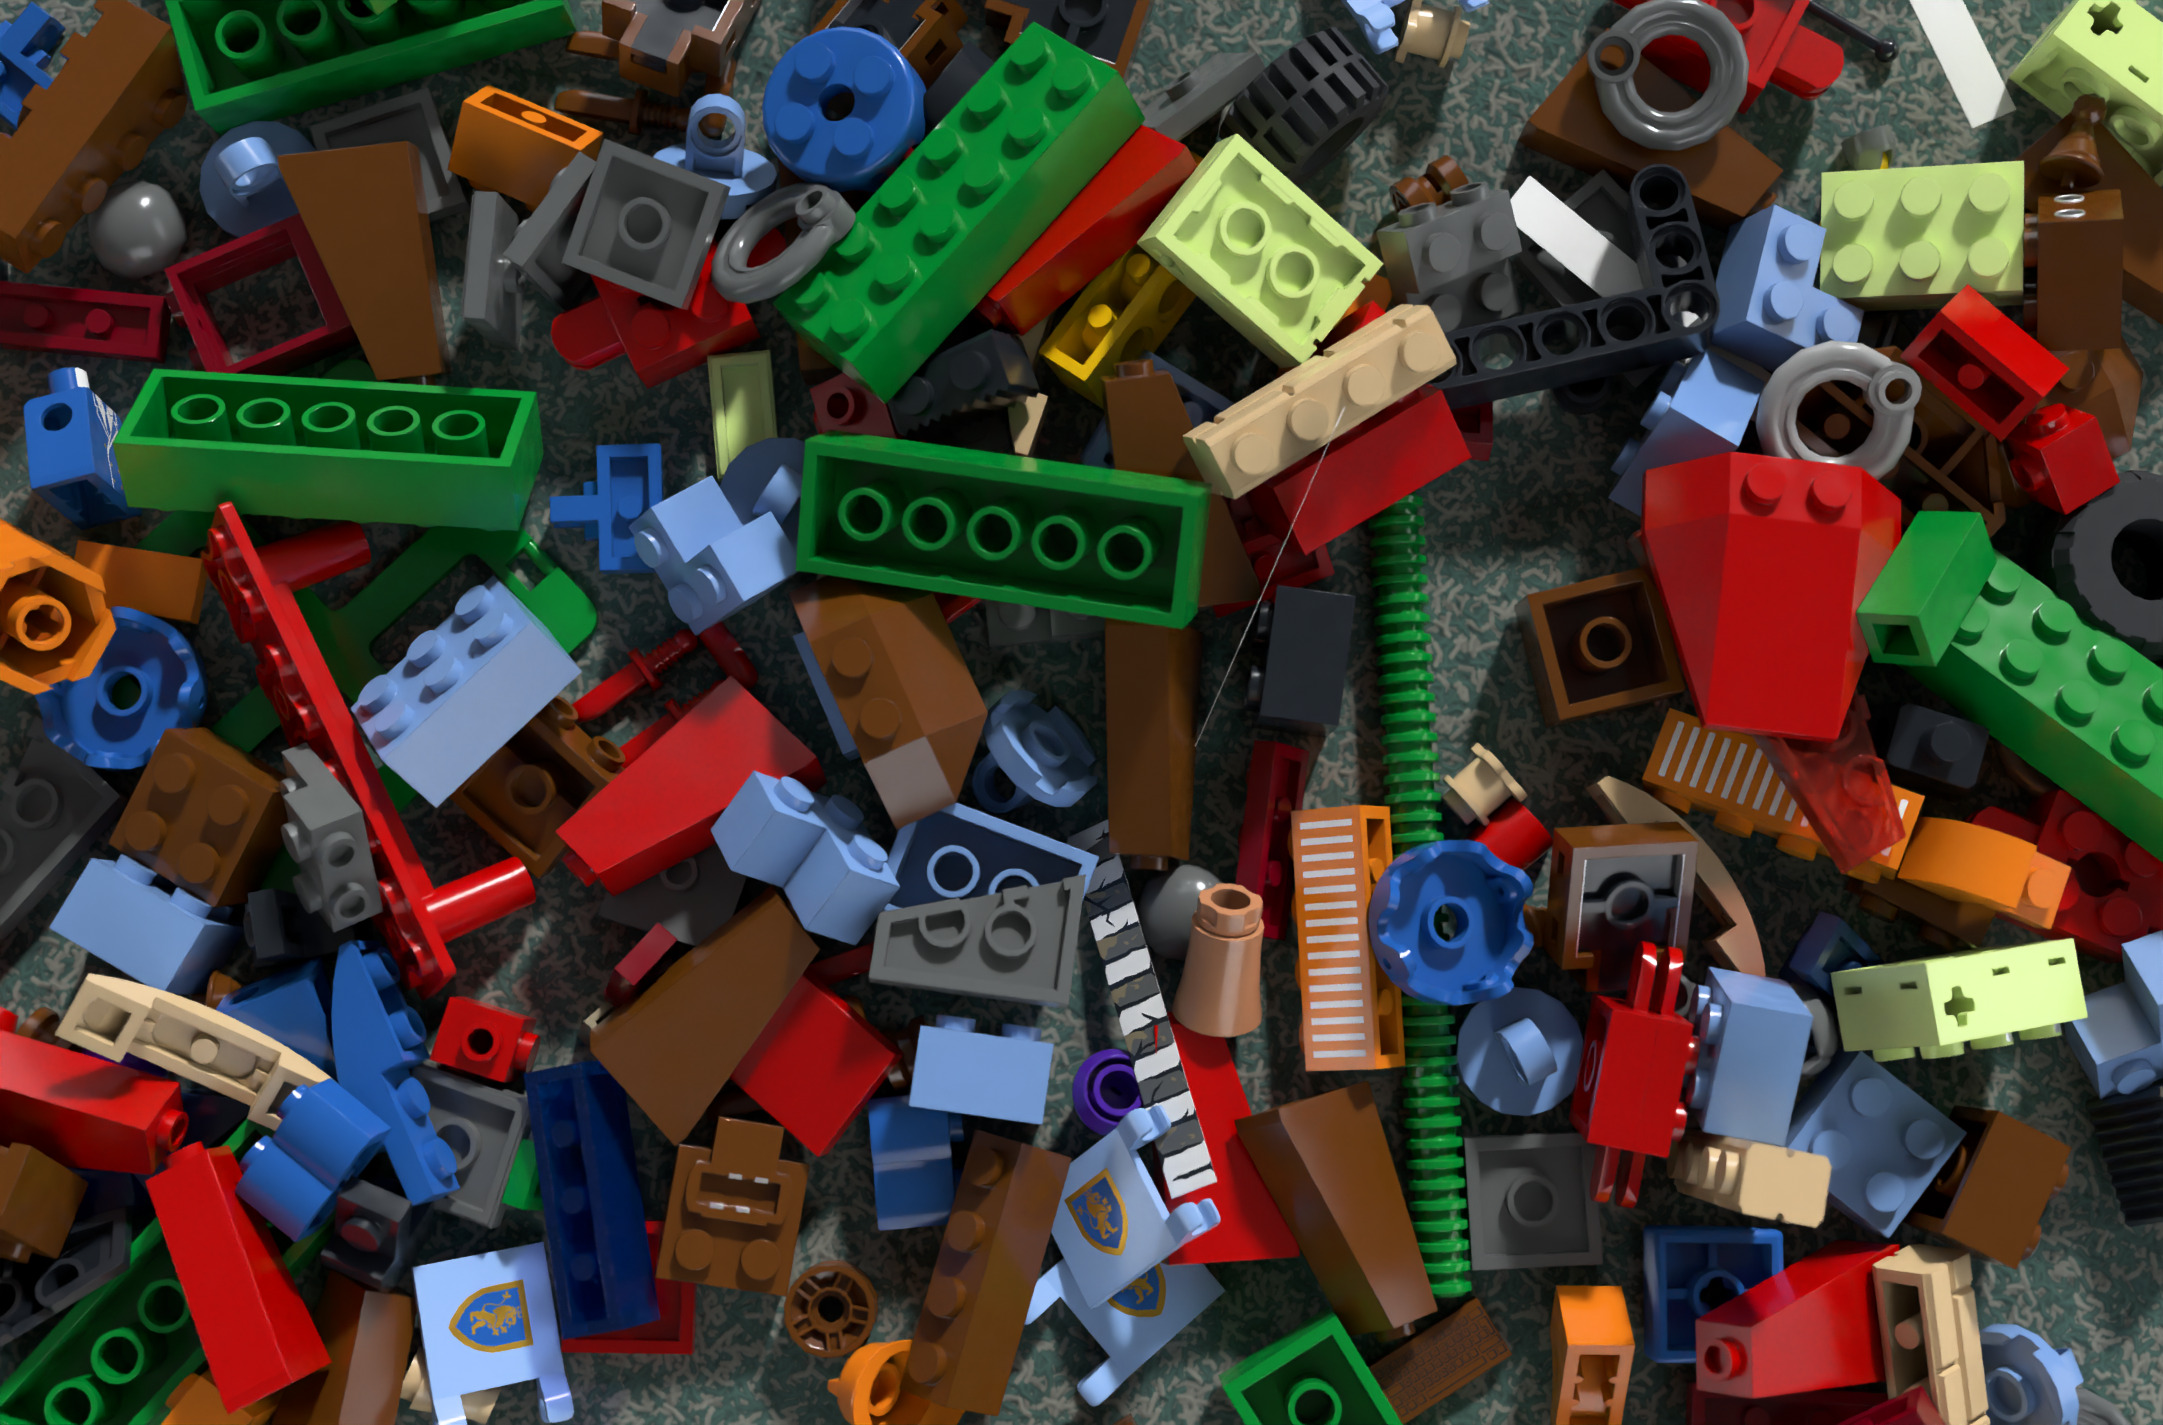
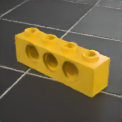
[1038,151,1204,409]

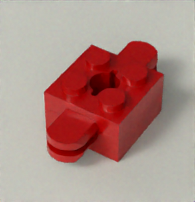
[1612,0,1844,114]
[551,228,787,389]
[1962,789,2163,964]
[1568,941,1700,1209]

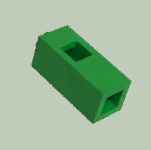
[1855,511,1997,667]

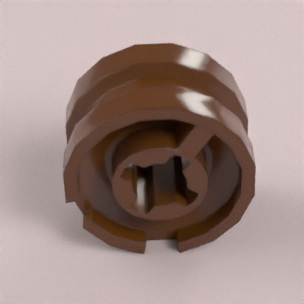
[784,1260,879,1358]

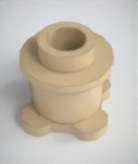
[1394,0,1470,68]
[1442,742,1528,827]

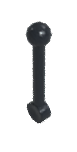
[1805,0,1899,63]

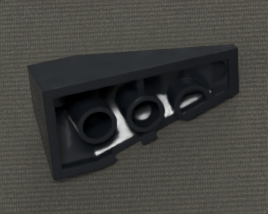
[0,1205,133,1347]

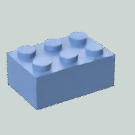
[351,575,582,808]
[882,803,1099,912]

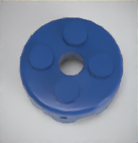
[762,26,926,193]
[34,606,208,772]
[1368,840,1534,1006]

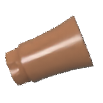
[1172,883,1264,1037]

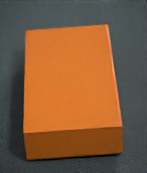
[74,540,207,624]

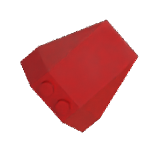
[1641,452,1901,743]

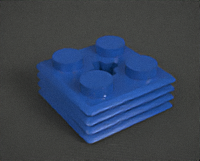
[1643,1225,1783,1363]

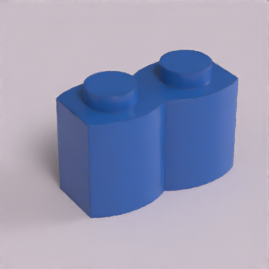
[234,1078,392,1243]
[868,1092,965,1231]

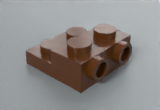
[449,695,626,879]

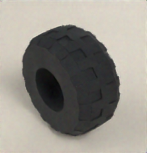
[2026,470,2163,662]

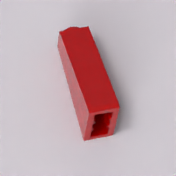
[969,124,1197,336]
[555,675,827,897]
[1152,1012,1300,1266]
[0,1030,189,1175]
[145,1141,332,1415]
[1696,1239,1899,1399]

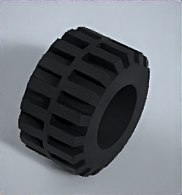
[1218,27,1389,186]

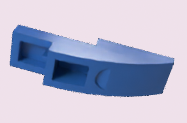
[331,940,461,1206]

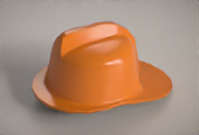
[827,1339,965,1425]

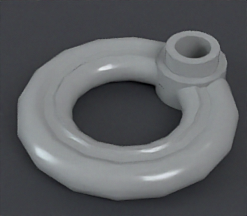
[1756,341,1922,480]

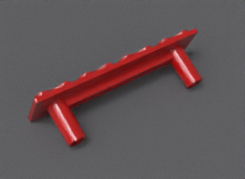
[201,501,536,1001]

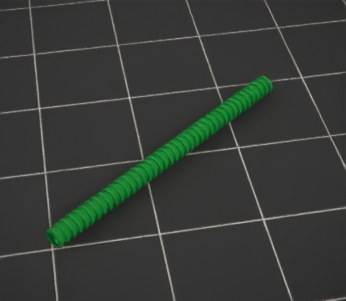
[1368,487,1472,1298]

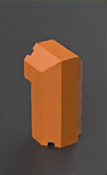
[0,518,116,695]

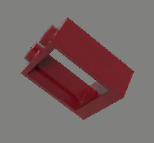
[164,213,360,376]

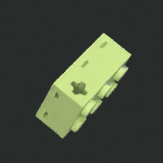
[2008,0,2163,187]
[1137,134,1383,368]
[1819,161,2024,311]
[1830,938,2088,1062]

